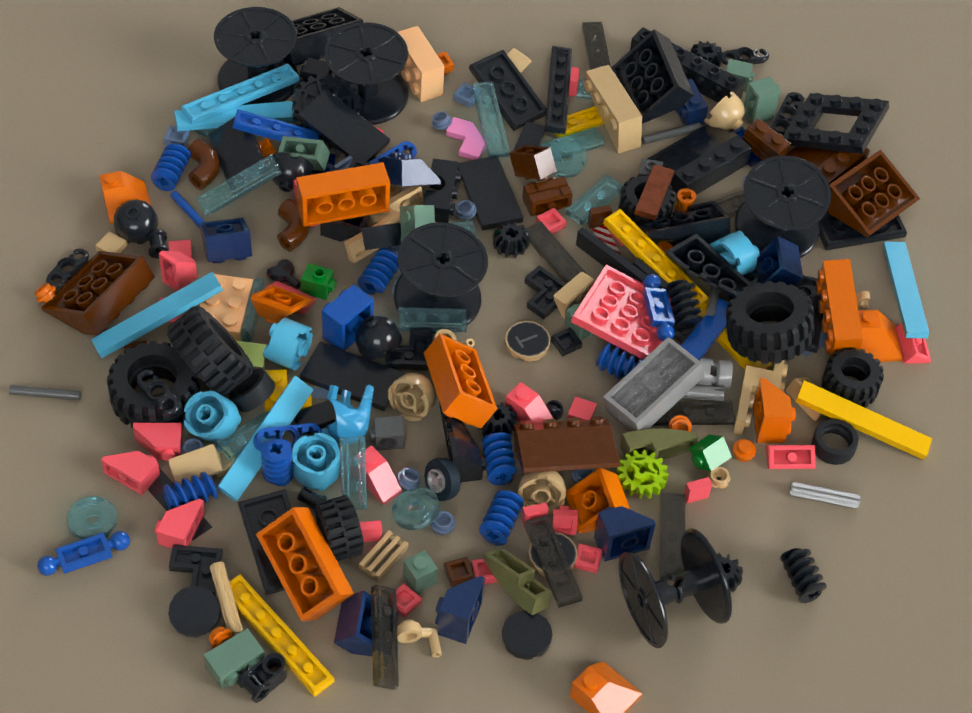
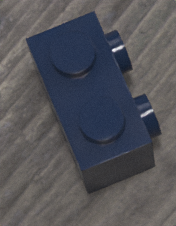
[676,79,708,126]

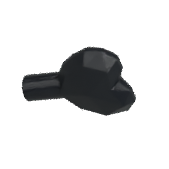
[267,259,301,289]

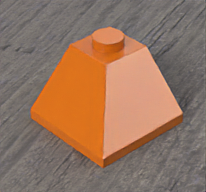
[99,171,151,224]
[251,285,313,323]
[858,310,904,362]
[570,661,642,713]

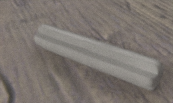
[789,481,861,508]

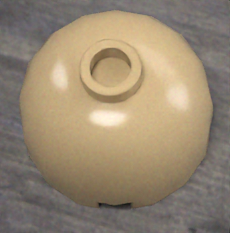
[704,92,745,131]
[388,373,436,421]
[518,471,566,514]

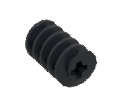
[667,280,703,330]
[780,548,827,603]

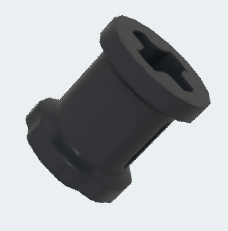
[147,229,168,259]

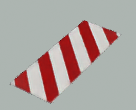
[592,225,621,255]

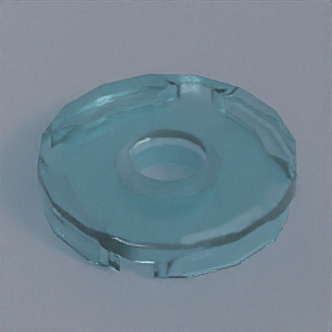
[548,137,587,178]
[392,487,440,530]
[67,496,117,540]

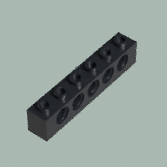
[630,27,745,103]

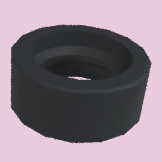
[229,369,275,412]
[811,419,859,465]

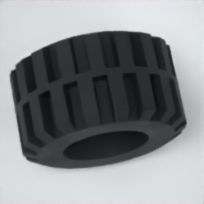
[619,174,675,230]
[821,347,884,408]
[315,495,364,562]

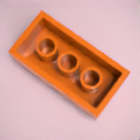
[296,162,390,227]
[816,259,863,356]
[424,333,497,428]
[256,507,354,621]

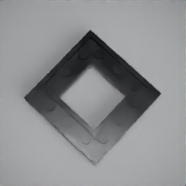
[783,93,889,154]

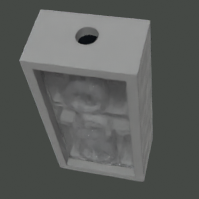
[603,337,704,431]

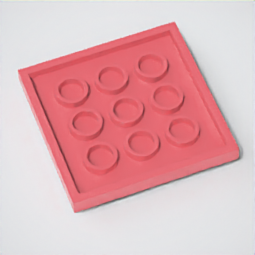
[571,265,674,359]

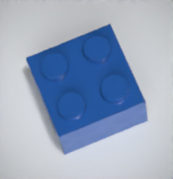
[322,284,374,351]

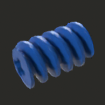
[151,144,191,191]
[357,247,399,295]
[596,342,644,379]
[481,432,517,486]
[261,439,293,486]
[163,472,218,510]
[479,490,524,546]

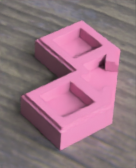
[446,117,486,160]

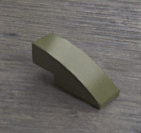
[620,429,699,459]
[483,546,552,615]

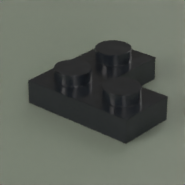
[524,265,566,320]
[385,327,433,370]
[169,545,223,597]

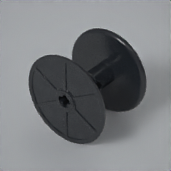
[214,7,299,105]
[325,22,409,125]
[735,156,831,258]
[393,222,488,334]
[619,528,732,648]

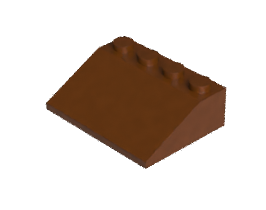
[785,147,870,184]
[827,149,920,237]
[41,251,155,336]
[514,416,620,473]

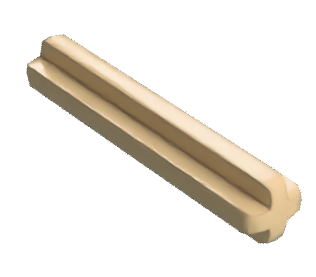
[210,562,243,635]

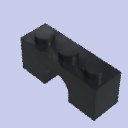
[424,158,462,223]

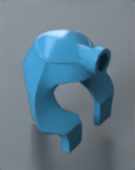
[322,385,374,445]

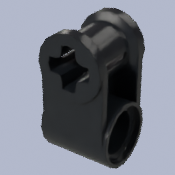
[237,653,287,703]

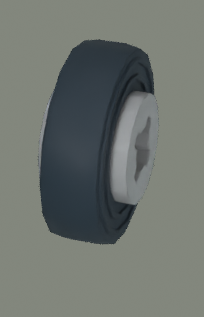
[424,457,461,501]

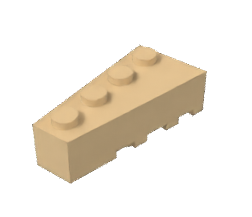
[584,65,642,154]

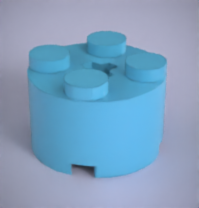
[710,231,759,276]
[263,318,313,371]
[184,391,241,444]
[292,433,341,491]

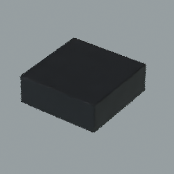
[551,328,582,357]

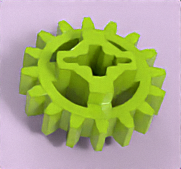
[616,450,669,499]

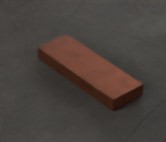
[635,164,675,220]

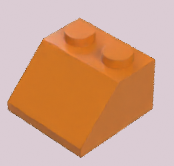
[753,378,796,443]
[566,468,630,533]

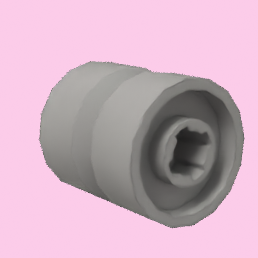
[696,358,733,390]

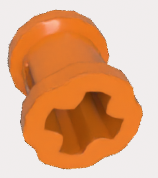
[675,188,696,213]

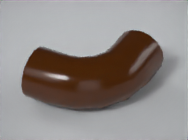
[188,138,220,190]
[277,199,310,252]

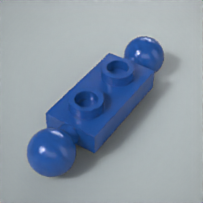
[642,274,675,342]
[37,531,130,576]

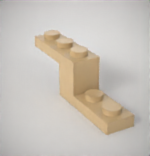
[344,185,424,263]
[733,360,788,435]

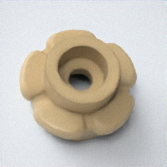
[707,467,731,489]

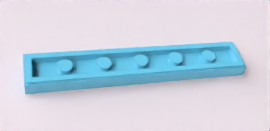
[181,64,299,125]
[174,101,297,131]
[883,242,929,339]
[91,272,223,358]
[216,376,314,502]

